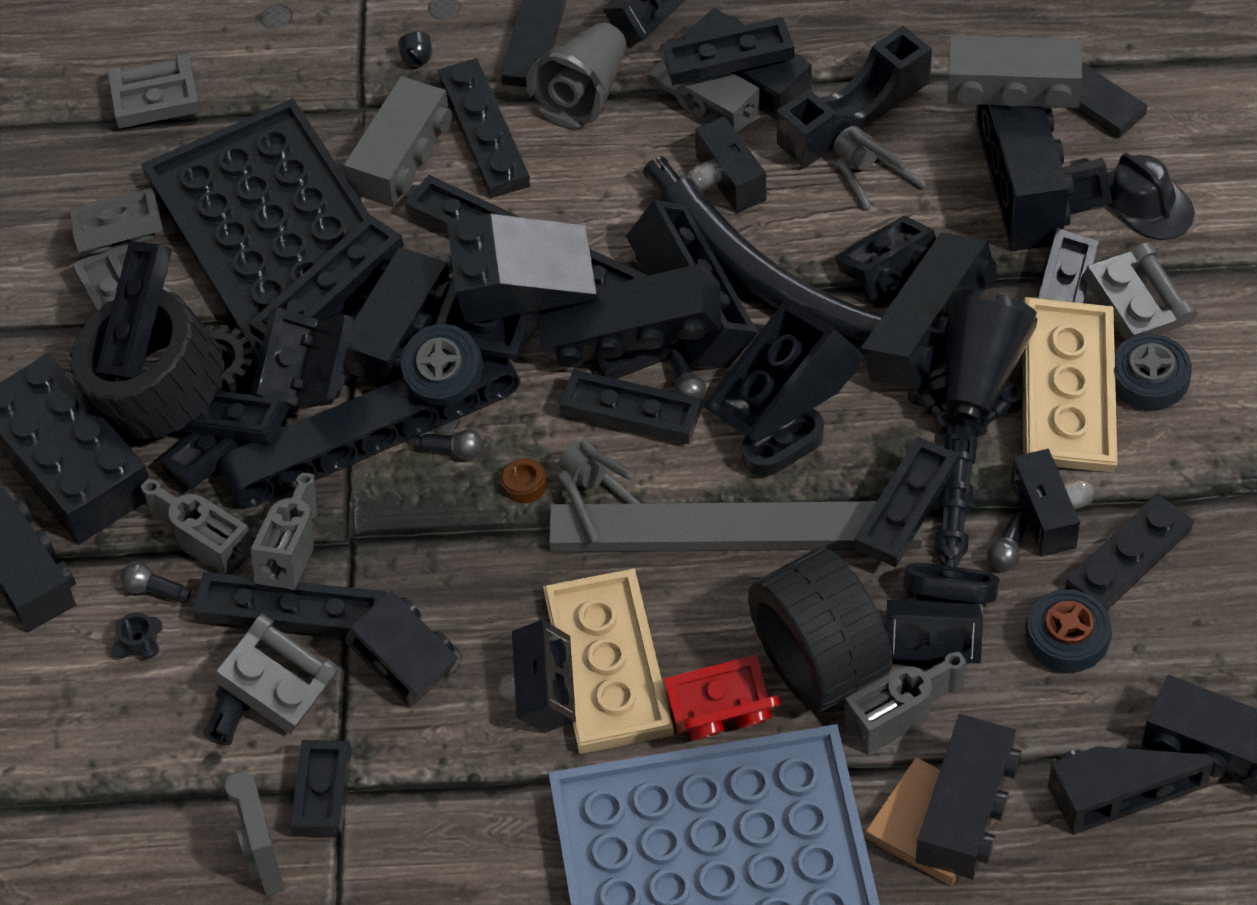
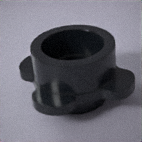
[112,613,163,659]

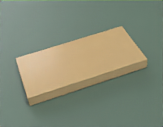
[1022,297,1117,473]
[543,568,674,754]

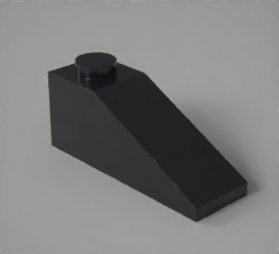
[1048,746,1213,835]

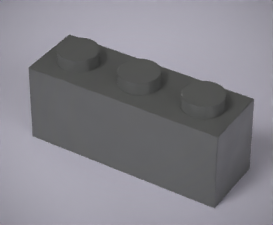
[947,35,1082,108]
[343,76,452,207]

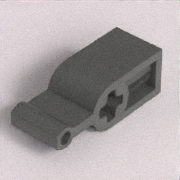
[647,59,760,134]
[251,473,318,590]
[141,479,253,575]
[844,652,966,755]

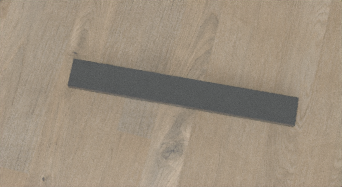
[549,501,922,552]

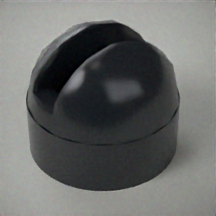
[398,32,432,68]

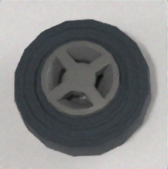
[401,324,483,406]
[1113,333,1192,410]

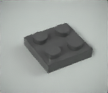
[70,188,163,253]

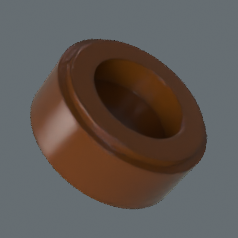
[500,458,548,503]

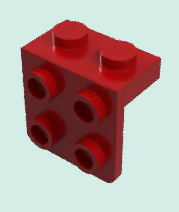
[662,654,780,741]

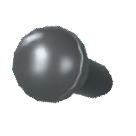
[669,349,706,399]
[414,429,483,461]
[987,512,1028,572]
[121,562,191,603]

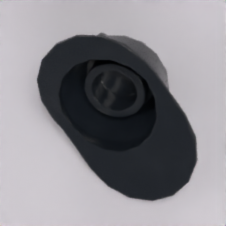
[1107,153,1195,240]

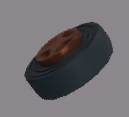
[1025,590,1112,673]

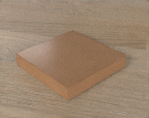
[866,757,995,887]

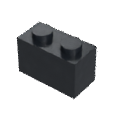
[344,590,458,708]

